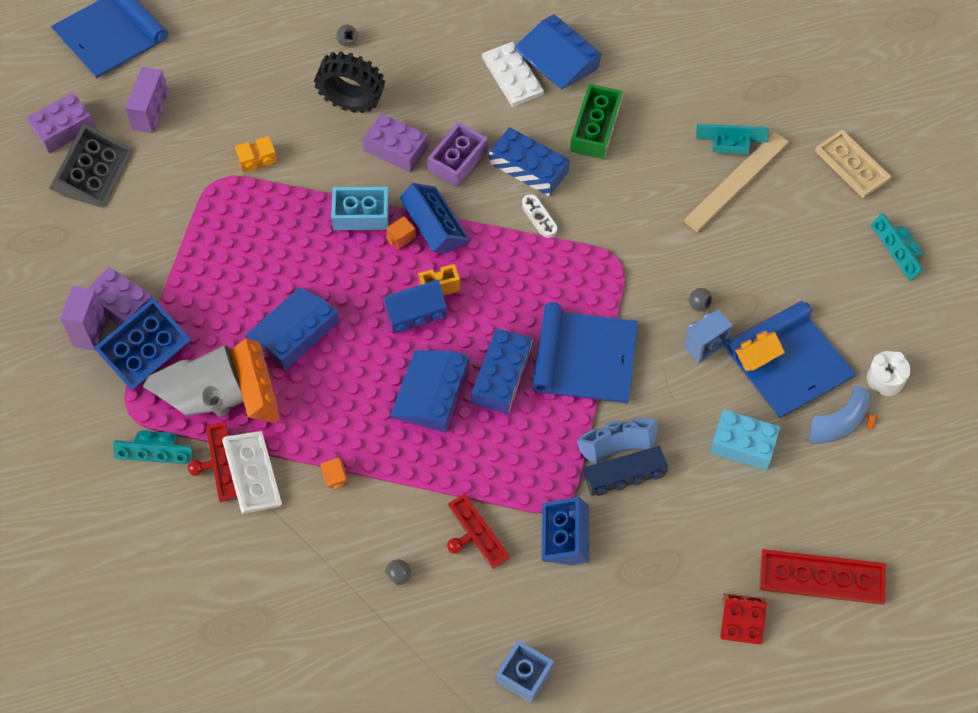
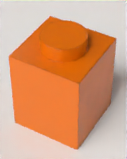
[386,217,416,250]
[320,457,349,490]

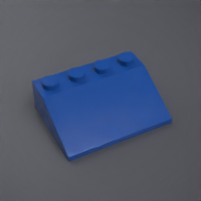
[514,14,602,90]
[245,287,339,371]
[94,298,191,391]
[390,350,469,433]

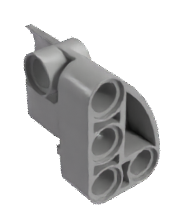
[143,345,244,417]

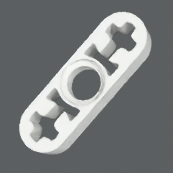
[522,194,557,238]

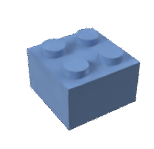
[684,309,733,363]
[495,640,554,704]

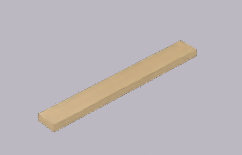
[684,132,789,233]

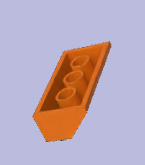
[230,338,279,424]

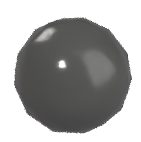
[336,24,358,47]
[689,288,713,311]
[385,559,411,586]

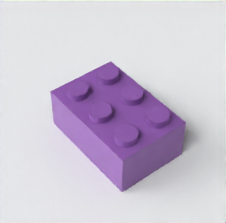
[125,66,169,133]
[27,92,95,153]
[363,113,428,172]
[427,122,488,188]
[88,266,152,325]
[60,286,108,351]

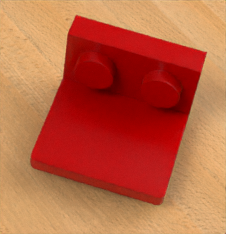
[720,593,767,645]

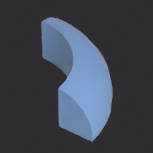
[809,386,871,444]
[577,418,658,464]

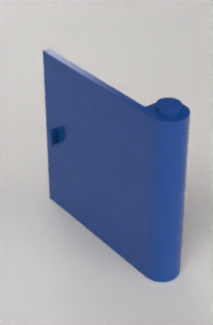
[51,0,168,78]
[725,301,856,418]
[532,302,638,403]

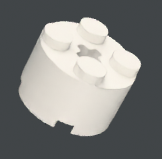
[867,351,910,396]

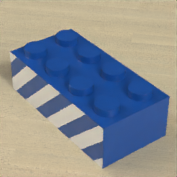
[489,127,570,197]
[471,328,533,415]

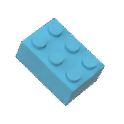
[331,187,389,230]
[710,409,780,471]

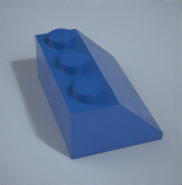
[384,279,447,334]
[542,497,589,565]

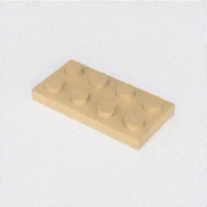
[815,130,891,199]

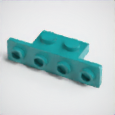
[696,124,769,154]
[871,213,925,281]
[113,430,193,464]

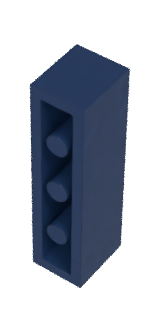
[584,446,668,496]

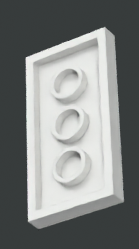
[482,42,544,108]
[222,431,282,514]

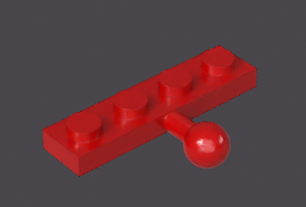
[187,422,238,502]
[447,493,510,569]

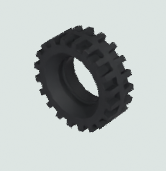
[314,51,385,113]

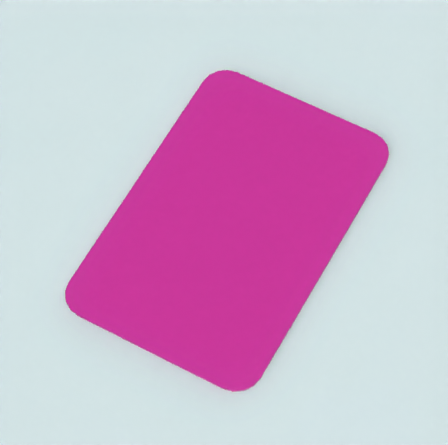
[124,175,625,513]

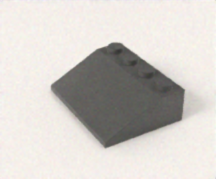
[49,123,133,208]

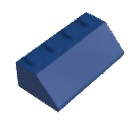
[399,183,471,254]

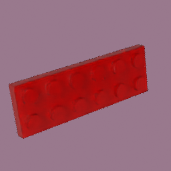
[759,549,886,605]

